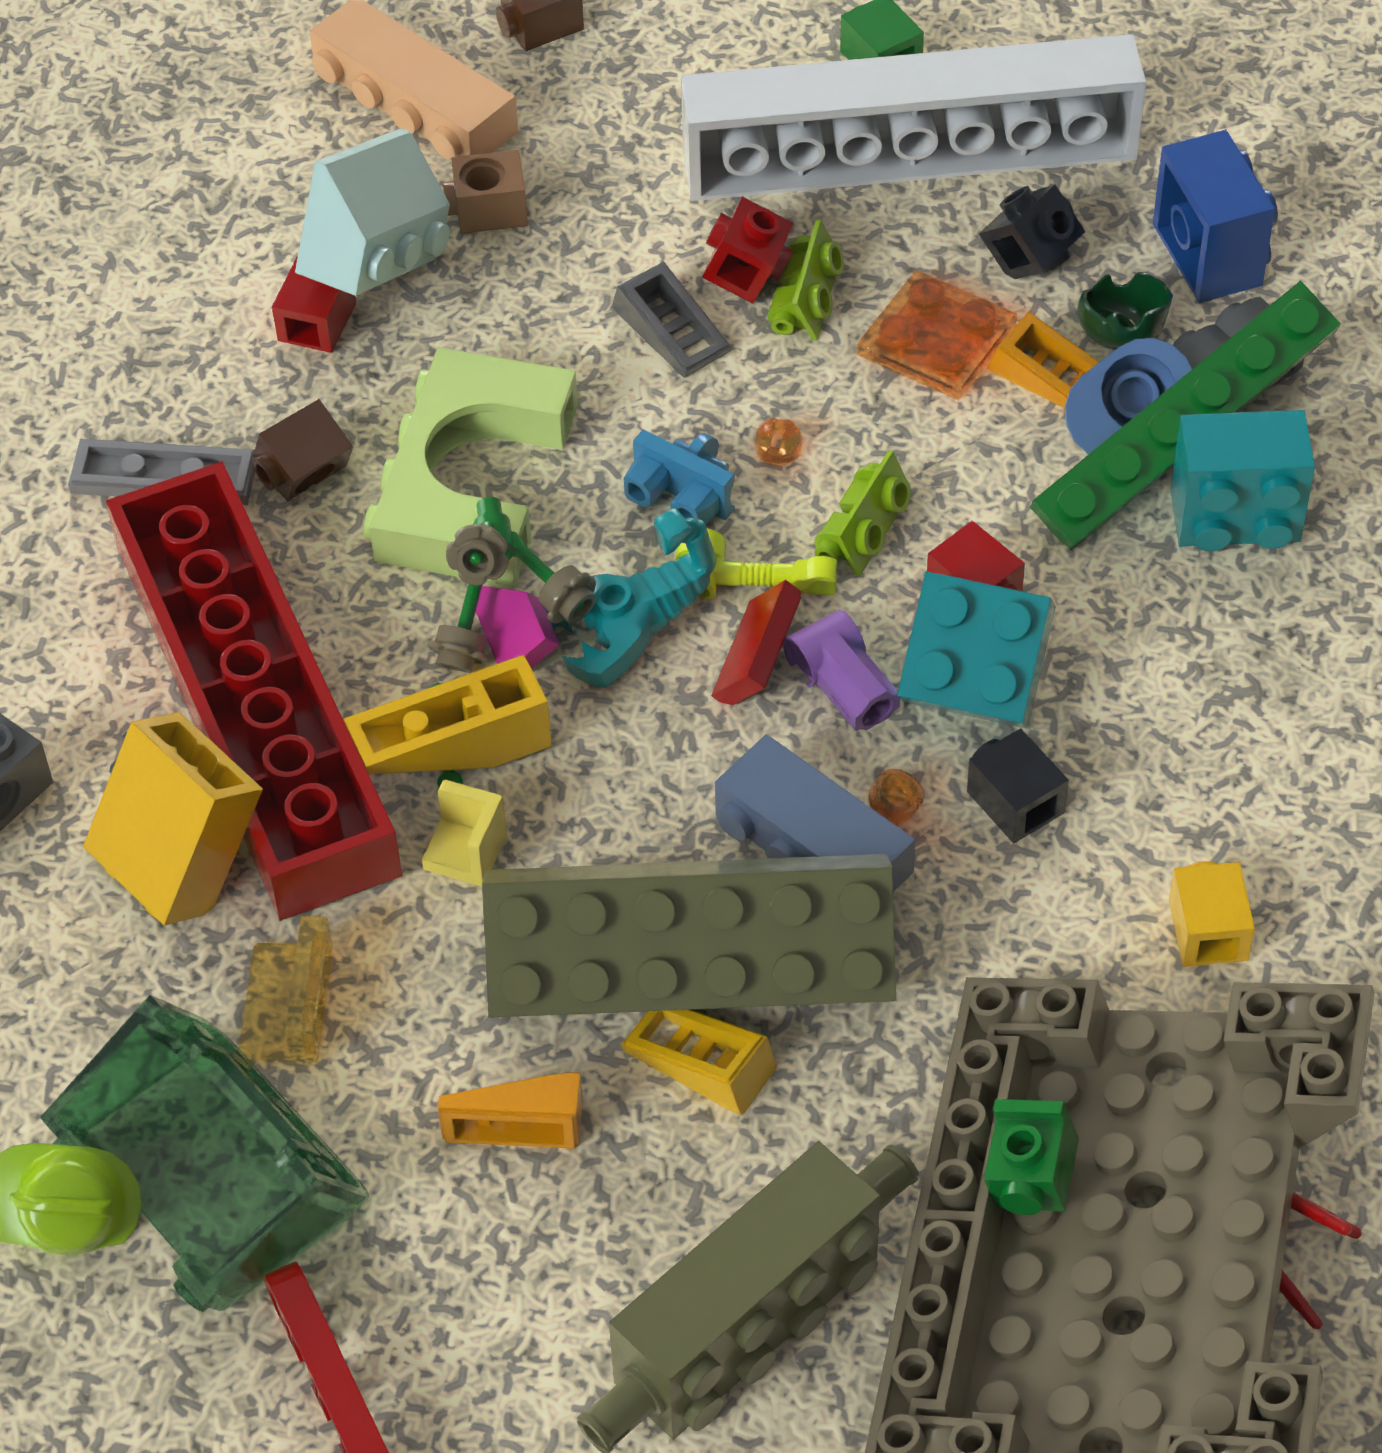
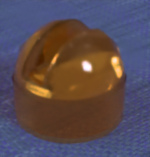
[755,417,803,466]
[867,769,924,826]

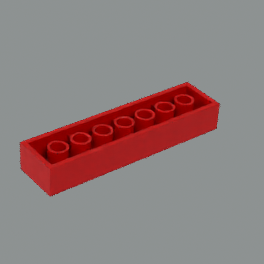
[106,461,403,921]

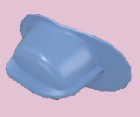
[1065,338,1192,454]

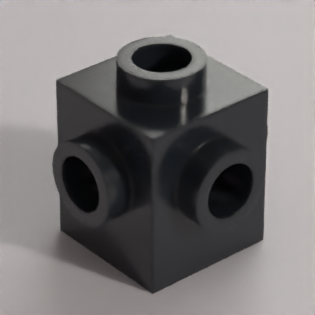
[979,184,1086,279]

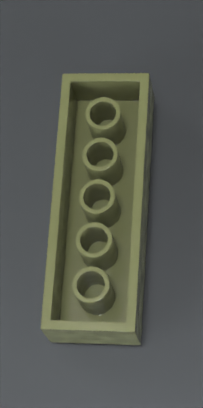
[482,854,897,1018]

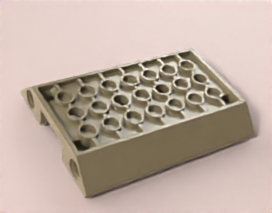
[865,977,1375,1453]

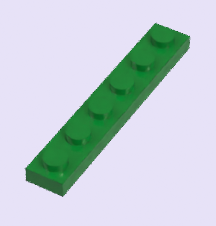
[1030,280,1341,550]

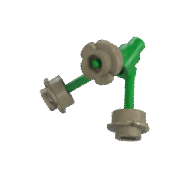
[428,497,597,673]

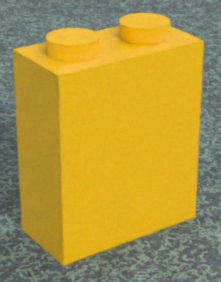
[83,712,263,926]

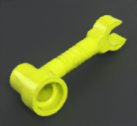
[675,528,837,600]

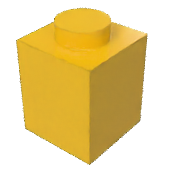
[1169,861,1255,967]

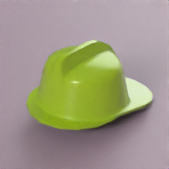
[0,1143,142,1256]

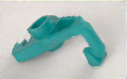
[544,508,716,688]

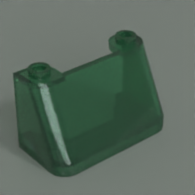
[40,995,369,1312]

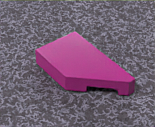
[476,586,560,669]

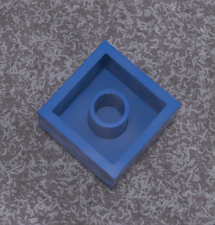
[1153,129,1278,303]

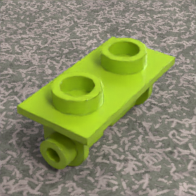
[767,219,844,340]
[814,451,912,577]

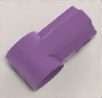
[783,609,900,731]

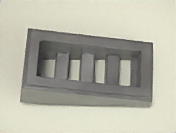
[612,261,732,378]

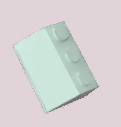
[295,128,450,296]

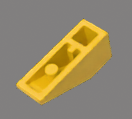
[344,654,552,774]

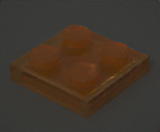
[857,270,1017,401]

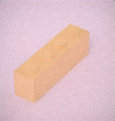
[309,0,518,160]

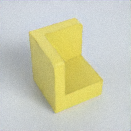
[422,780,507,886]

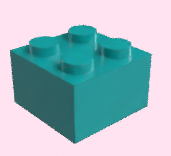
[1170,410,1315,551]
[897,571,1056,729]

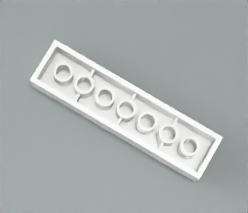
[681,34,1146,201]

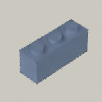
[715,734,916,892]

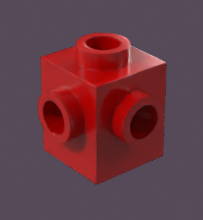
[702,196,793,304]

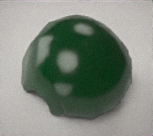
[1076,272,1173,350]

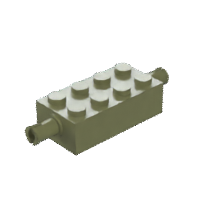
[577,1141,919,1453]

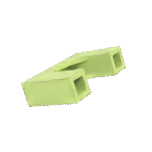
[364,347,578,587]

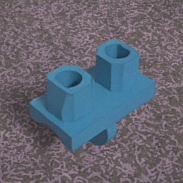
[624,429,735,525]

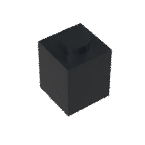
[967,728,1069,844]

